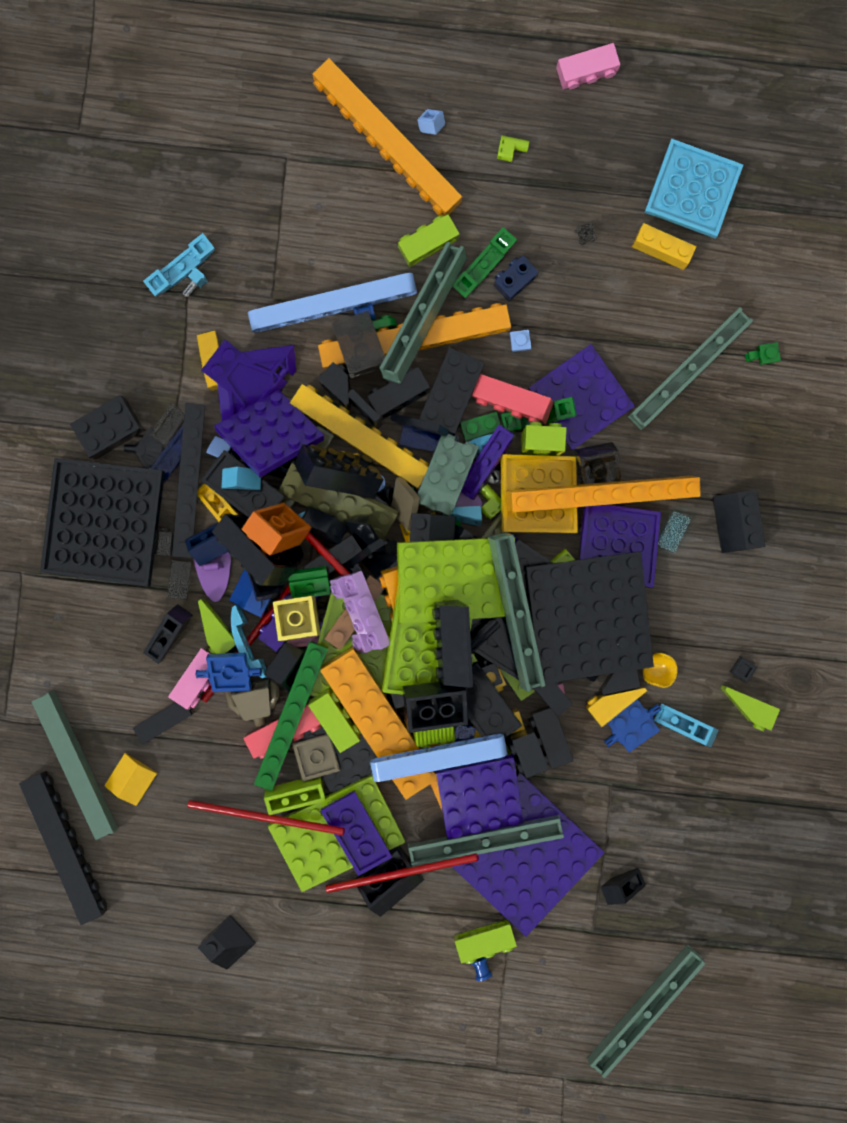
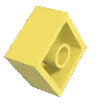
[273,596,321,641]

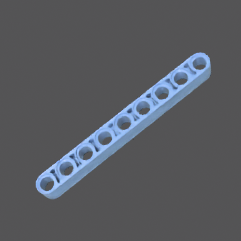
[248,273,417,333]

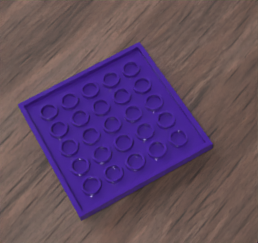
[453,772,605,937]

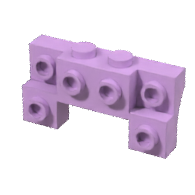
[330,571,389,653]

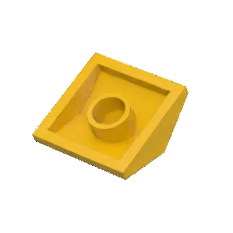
[104,753,157,806]

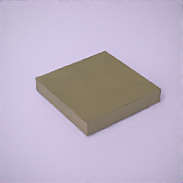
[391,477,420,531]
[292,734,340,781]

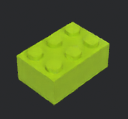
[520,422,566,456]

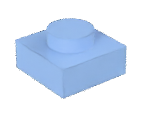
[509,330,531,352]

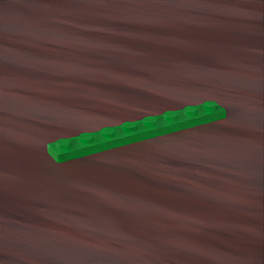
[254,641,328,791]

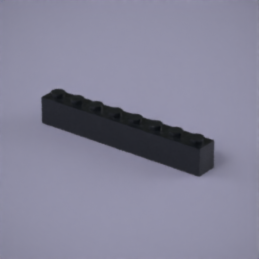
[19,771,107,925]

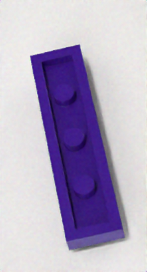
[461,425,516,500]

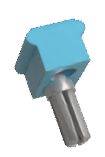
[183,267,208,297]

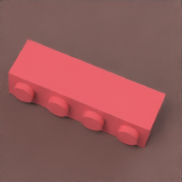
[472,374,554,425]
[243,703,321,759]

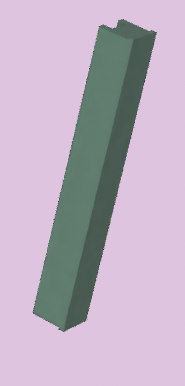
[380,242,467,384]
[628,307,754,430]
[488,532,545,691]
[31,691,118,840]
[408,815,564,867]
[587,944,706,1079]

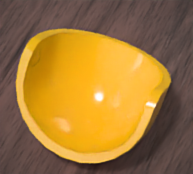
[643,653,677,688]

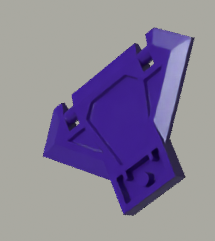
[201,339,296,421]

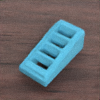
[442,506,482,526]

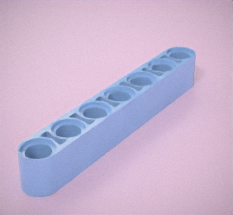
[370,734,508,782]

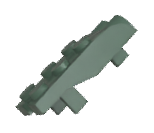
[417,434,479,516]

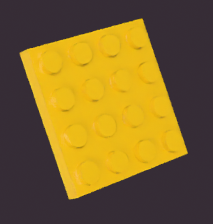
[501,454,578,534]

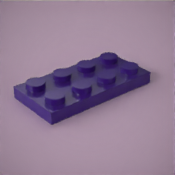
[321,790,392,876]

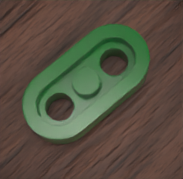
[358,315,397,333]

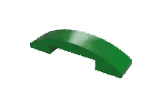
[452,227,517,299]
[501,397,577,432]

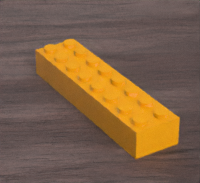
[320,646,437,800]

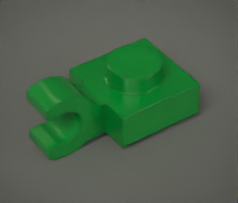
[745,342,781,365]

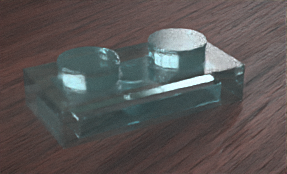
[658,510,691,553]

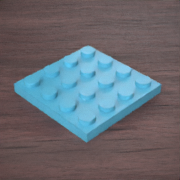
[644,139,743,239]

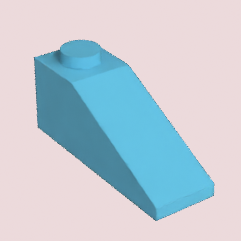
[654,703,719,747]

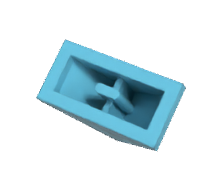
[222,467,262,490]

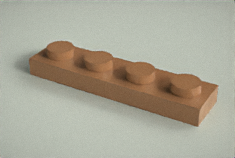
[324,575,385,650]

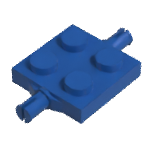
[195,653,262,692]
[604,699,662,753]

